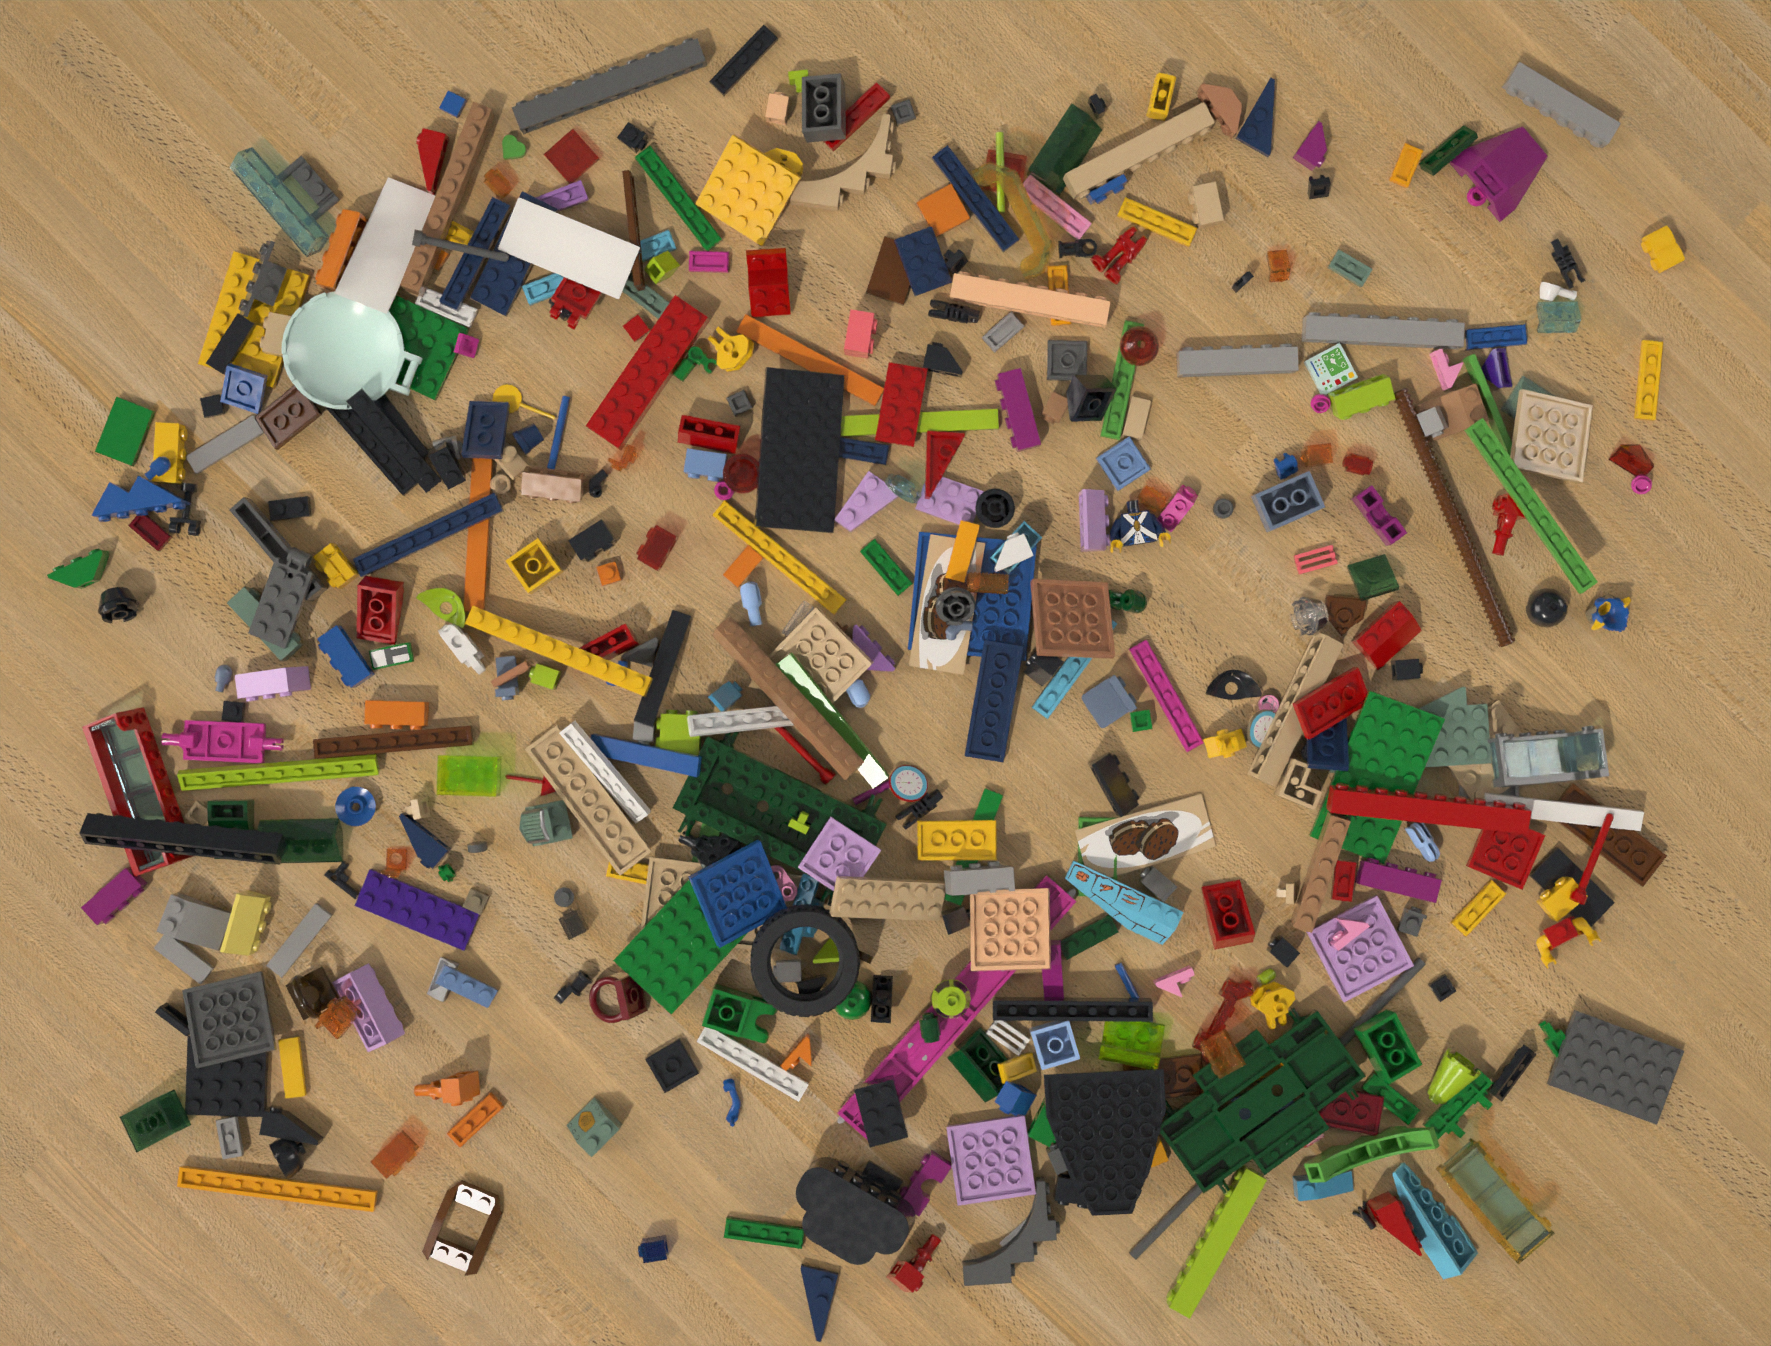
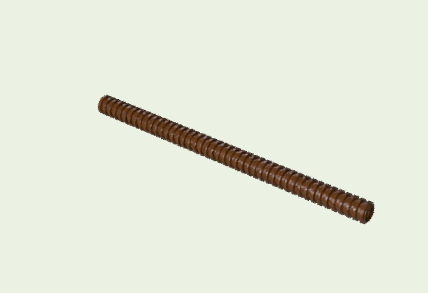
[1394,388,1516,647]

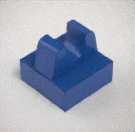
[1274,453,1298,480]

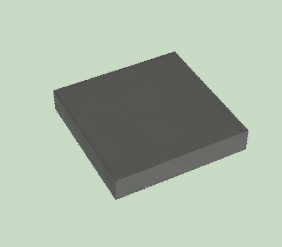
[1047,340,1087,381]

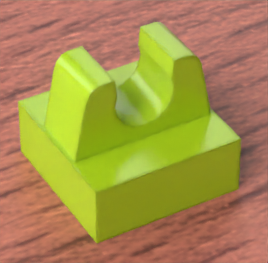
[788,69,808,93]
[788,811,810,834]

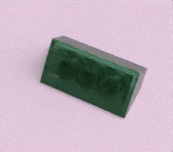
[1027,103,1102,196]
[257,818,343,864]

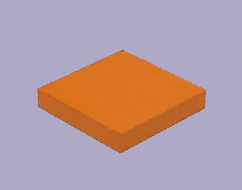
[917,184,970,238]

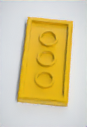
[917,820,997,860]

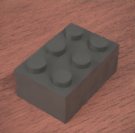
[802,73,846,143]

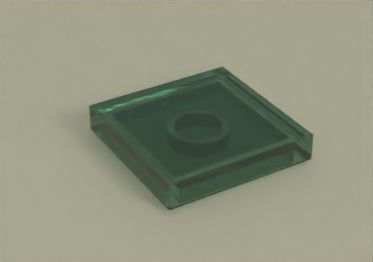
[1347,554,1399,601]

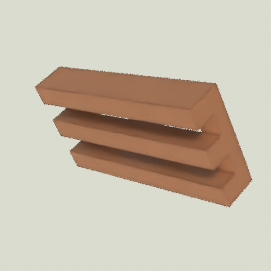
[491,661,532,687]

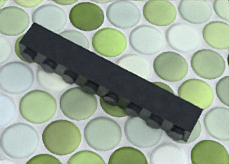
[993,997,1153,1022]

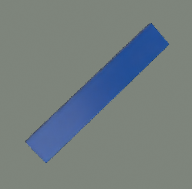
[591,734,702,777]

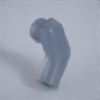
[945,621,972,640]

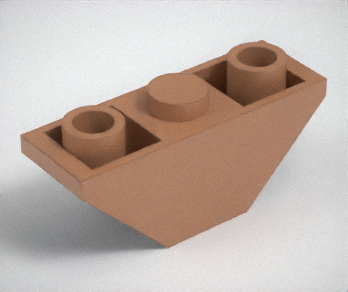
[1197,84,1242,139]

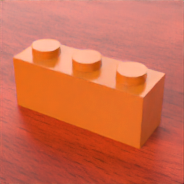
[364,700,429,730]

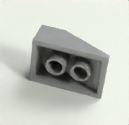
[156,892,231,951]

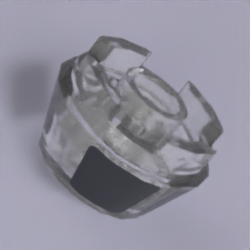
[1291,597,1328,636]

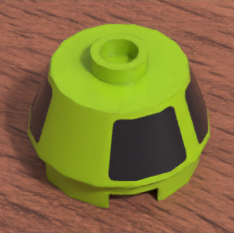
[931,979,971,1019]

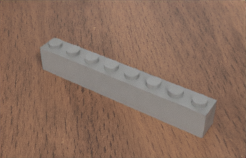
[1302,312,1465,350]

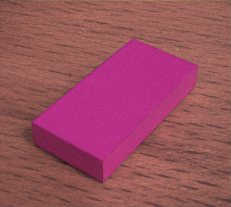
[689,251,729,273]

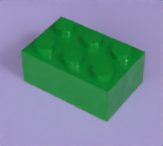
[1354,1009,1422,1084]

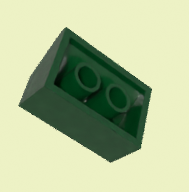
[947,1027,1008,1103]

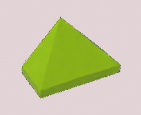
[813,938,839,964]

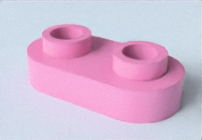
[771,865,797,901]

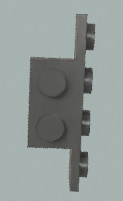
[239,241,287,317]

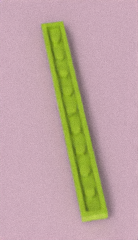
[177,754,380,791]

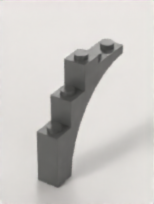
[962,1177,1060,1286]

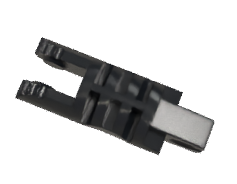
[1551,238,1586,289]
[928,299,980,324]
[895,789,943,830]

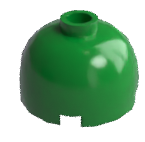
[835,981,872,1020]

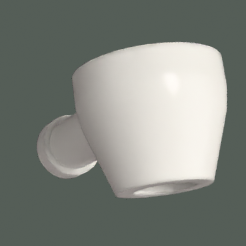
[1540,282,1577,302]

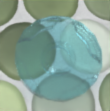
[885,474,922,503]

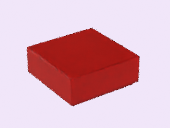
[623,315,650,342]

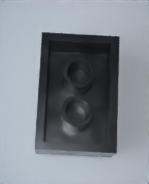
[854,1075,908,1148]

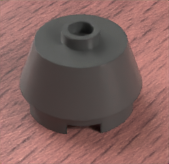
[936,587,975,626]

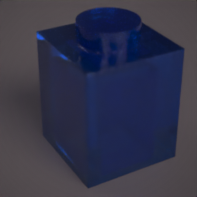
[638,1235,669,1263]

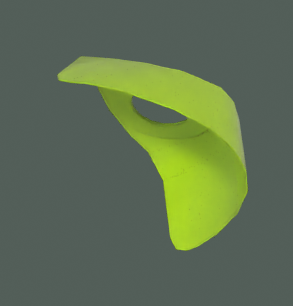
[416,588,465,628]

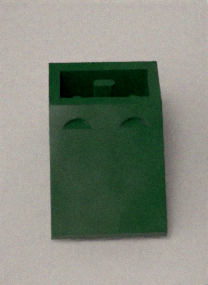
[207,799,254,859]

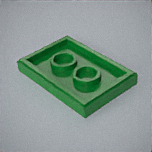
[95,397,155,467]

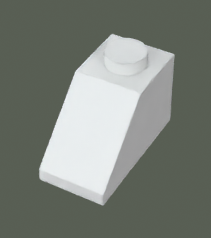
[994,532,1034,572]

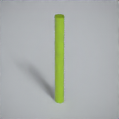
[996,132,1005,213]

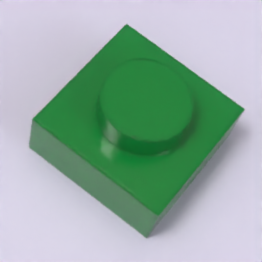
[1129,709,1153,732]

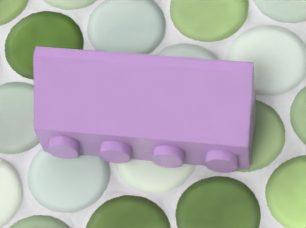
[332,963,405,1052]

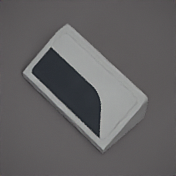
[427,957,459,1002]

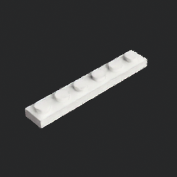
[687,706,794,737]
[559,721,651,824]
[697,1027,809,1102]

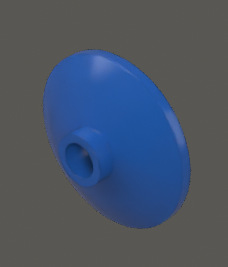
[335,787,376,826]

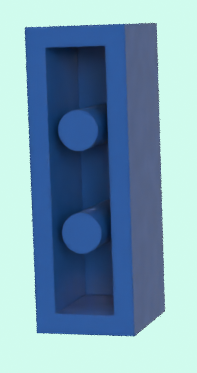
[317,625,375,688]

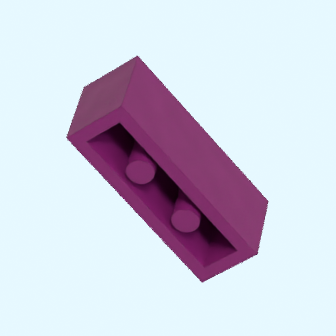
[81,867,148,925]

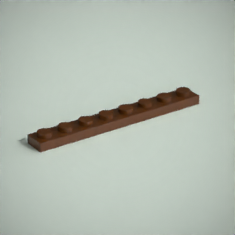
[313,725,474,759]

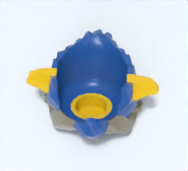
[1585,593,1631,632]

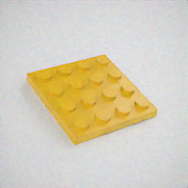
[696,134,801,246]

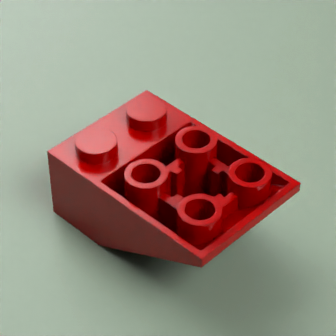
[1367,1191,1422,1256]

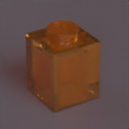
[1301,443,1333,467]

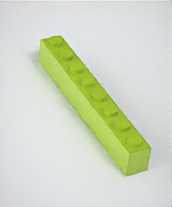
[1166,1165,1267,1319]

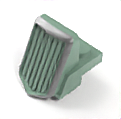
[519,800,573,846]

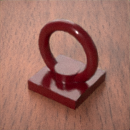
[589,975,648,1023]

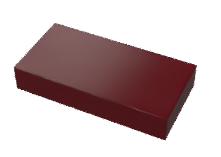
[128,515,173,552]

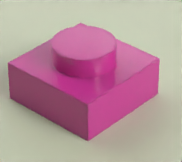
[454,333,479,358]

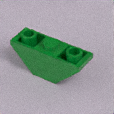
[47,548,110,589]

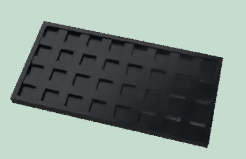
[754,367,844,533]

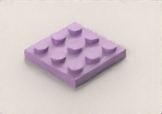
[798,817,881,891]

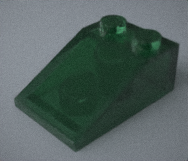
[120,1089,191,1153]

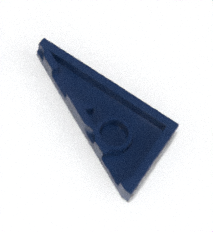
[1235,78,1275,157]
[800,1264,838,1342]

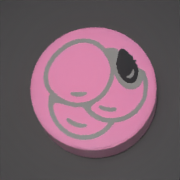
[1258,695,1279,712]

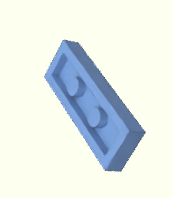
[435,964,498,1008]

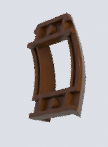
[422,1180,502,1276]

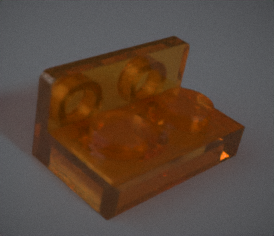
[314,995,361,1040]

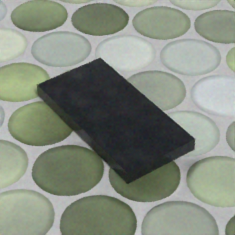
[1529,847,1615,927]

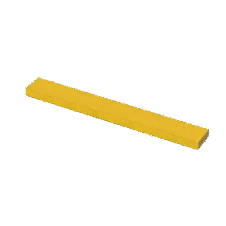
[712,500,846,615]

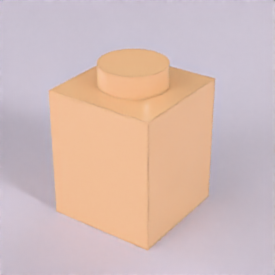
[765,92,790,125]

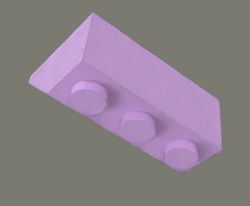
[1079,489,1110,552]

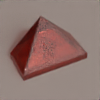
[1608,444,1654,477]

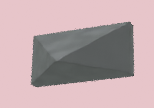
[621,637,660,667]

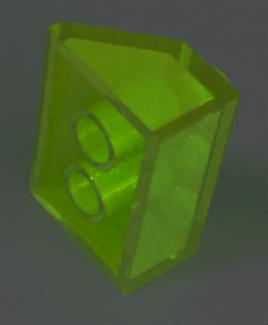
[1098,1021,1165,1069]

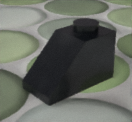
[923,342,963,378]
[941,905,970,935]

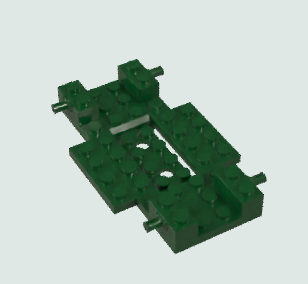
[1160,1008,1366,1194]

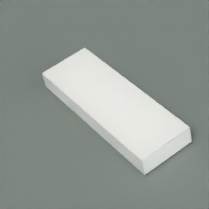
[415,288,478,328]

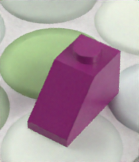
[1293,121,1327,171]

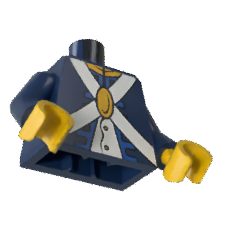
[1110,500,1171,553]

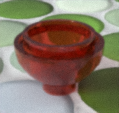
[1120,326,1159,366]

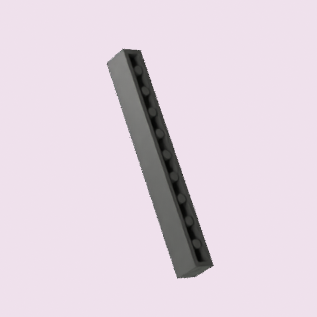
[512,38,707,135]

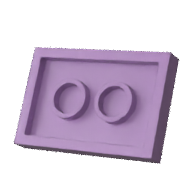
[915,477,984,525]

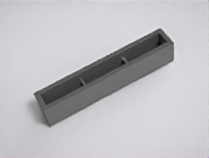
[229,497,328,602]

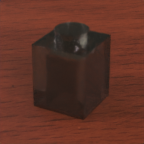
[558,907,589,940]

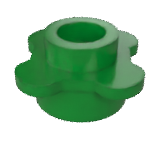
[438,863,456,882]

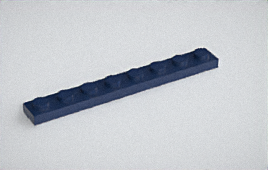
[353,493,504,577]

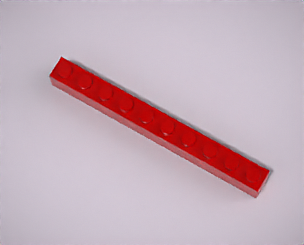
[1326,783,1532,834]

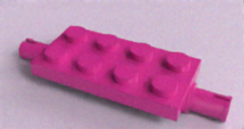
[161,720,284,763]

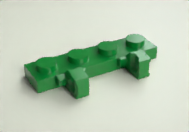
[1422,1068,1493,1139]

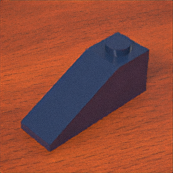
[399,812,451,869]

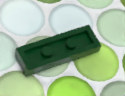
[1419,125,1478,176]
[1061,914,1119,960]

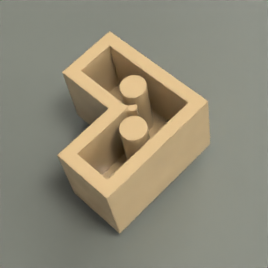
[1274,758,1323,811]

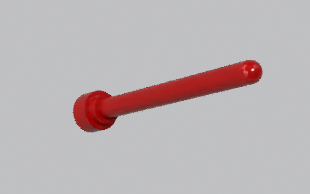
[774,727,836,785]
[1569,813,1614,905]

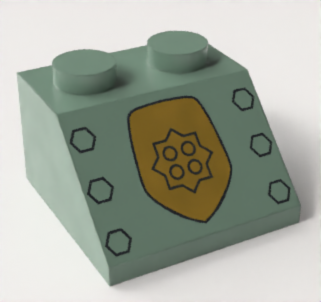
[566,1097,623,1158]

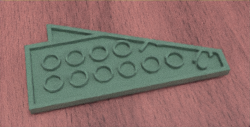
[1329,687,1491,773]

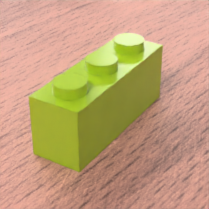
[1328,374,1395,420]

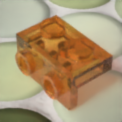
[1200,1029,1246,1079]

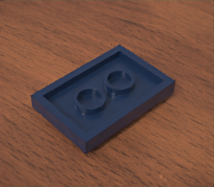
[894,226,952,296]
[461,401,510,459]
[1306,717,1349,771]

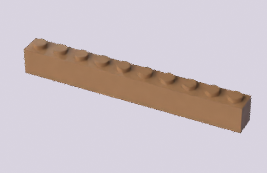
[400,102,495,297]
[712,616,864,781]

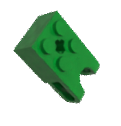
[702,983,778,1043]

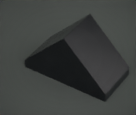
[797,974,827,994]

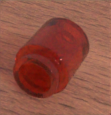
[1342,452,1373,476]

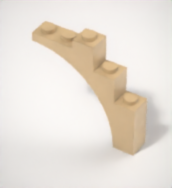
[790,114,896,211]

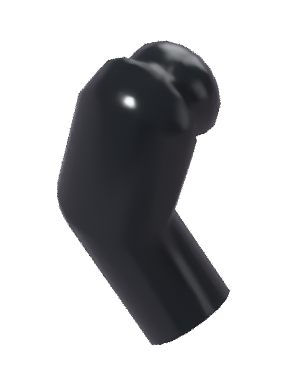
[589,469,608,498]

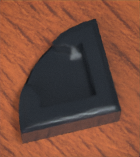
[1232,271,1254,293]

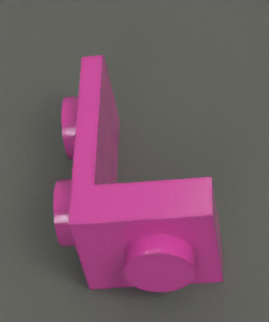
[1158,484,1198,532]

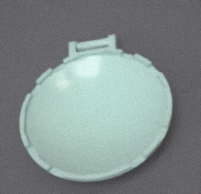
[282,291,422,410]

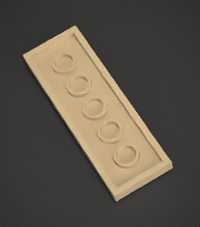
[830,876,946,921]

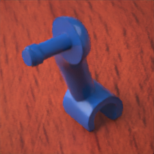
[723,1079,741,1127]

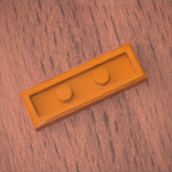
[447,1092,505,1148]

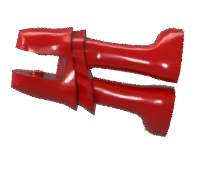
[1090,226,1148,285]

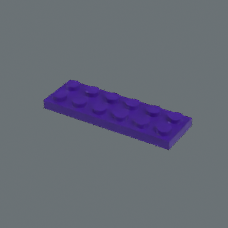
[354,869,480,951]

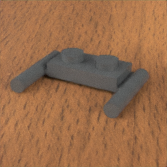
[271,156,340,226]

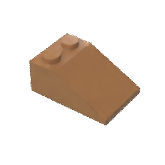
[1415,384,1489,443]

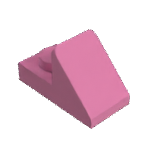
[1430,349,1463,391]
[1329,917,1370,951]
[1153,966,1195,997]

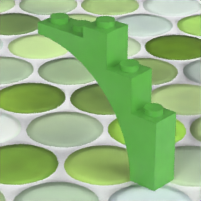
[1304,1126,1440,1183]

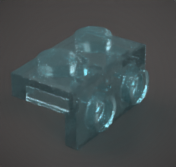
[1536,301,1582,333]

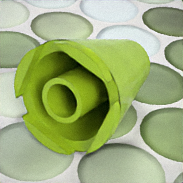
[1427,1048,1481,1105]

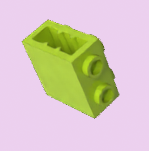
[656,710,701,755]

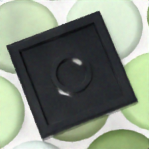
[645,1038,699,1093]

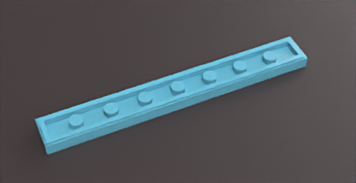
[522,230,677,306]

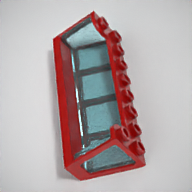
[82,707,194,877]

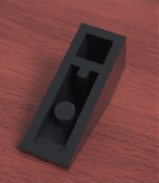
[259,1105,323,1145]

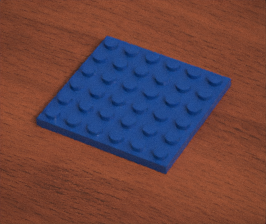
[908,532,1037,661]

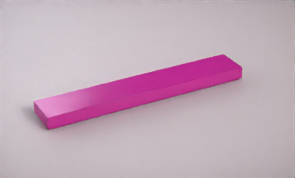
[1129,640,1204,752]

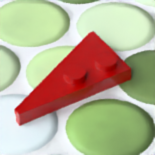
[925,431,965,499]

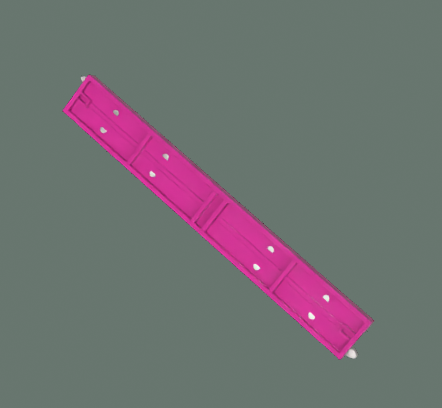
[837,875,1076,1139]

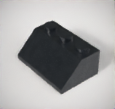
[1088,752,1140,817]

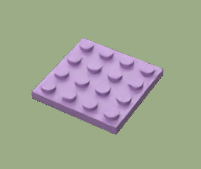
[1306,895,1414,1002]
[946,1115,1036,1206]

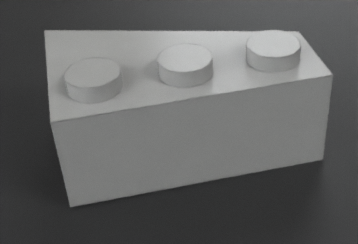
[944,861,1015,896]

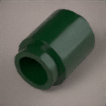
[918,1012,941,1043]

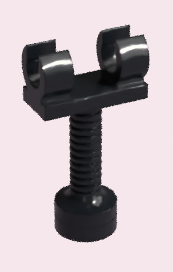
[169,482,201,536]

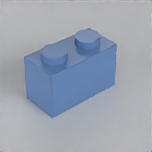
[684,448,728,482]

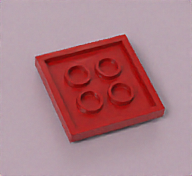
[1466,829,1546,890]

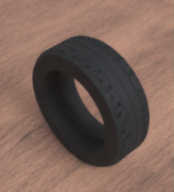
[750,904,860,1017]

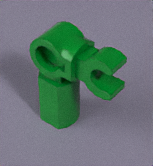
[673,346,717,382]

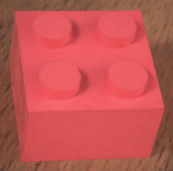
[844,309,878,359]

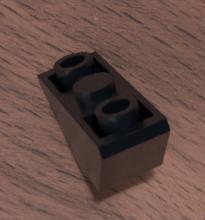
[871,975,893,1023]

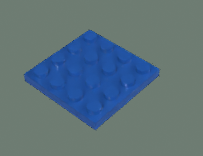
[689,840,787,948]

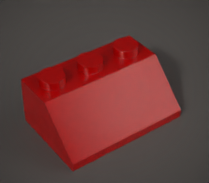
[1351,601,1422,671]

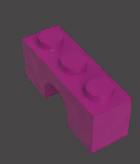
[1351,485,1407,546]
[899,1150,952,1216]

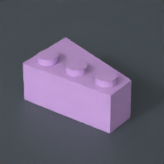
[834,471,901,532]
[235,666,311,702]

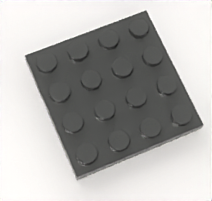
[182,971,277,1068]

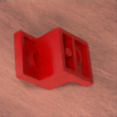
[746,248,791,317]

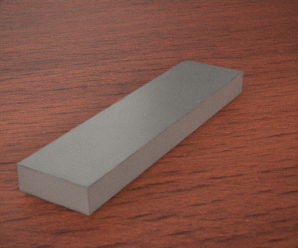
[185,415,264,474]
[266,903,332,978]

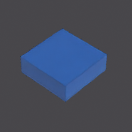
[439,91,467,118]

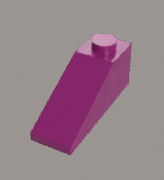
[1042,939,1064,997]

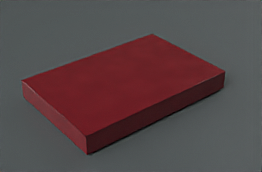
[1319,1091,1384,1136]

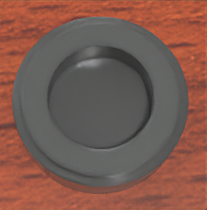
[1213,499,1233,519]
[467,841,488,853]

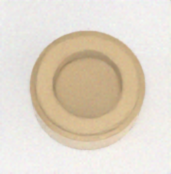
[490,474,511,494]

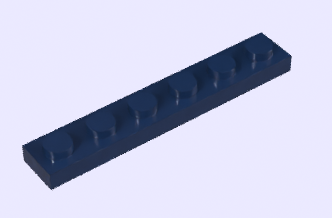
[932,145,1019,253]
[439,197,511,312]

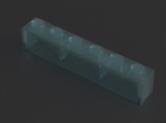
[229,147,329,257]

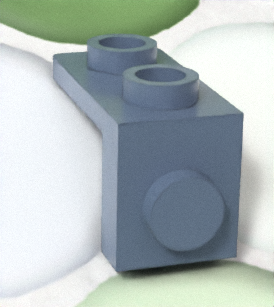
[495,656,520,701]

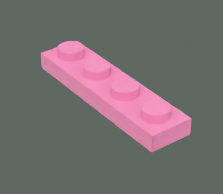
[1017,175,1092,239]

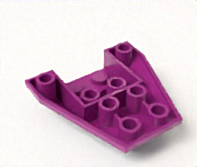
[1449,126,1548,222]

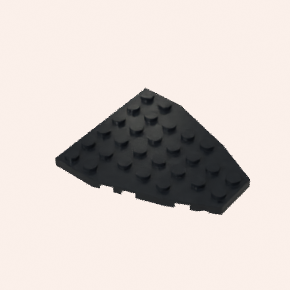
[1043,1069,1166,1216]

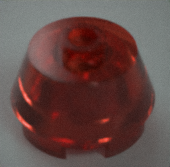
[723,454,759,494]

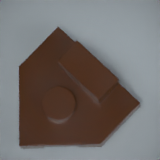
[1323,594,1367,636]

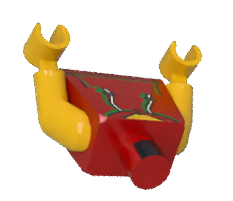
[1536,916,1601,968]

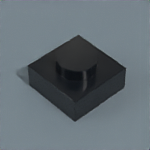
[1088,93,1106,120]
[222,701,246,723]

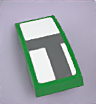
[369,642,414,670]

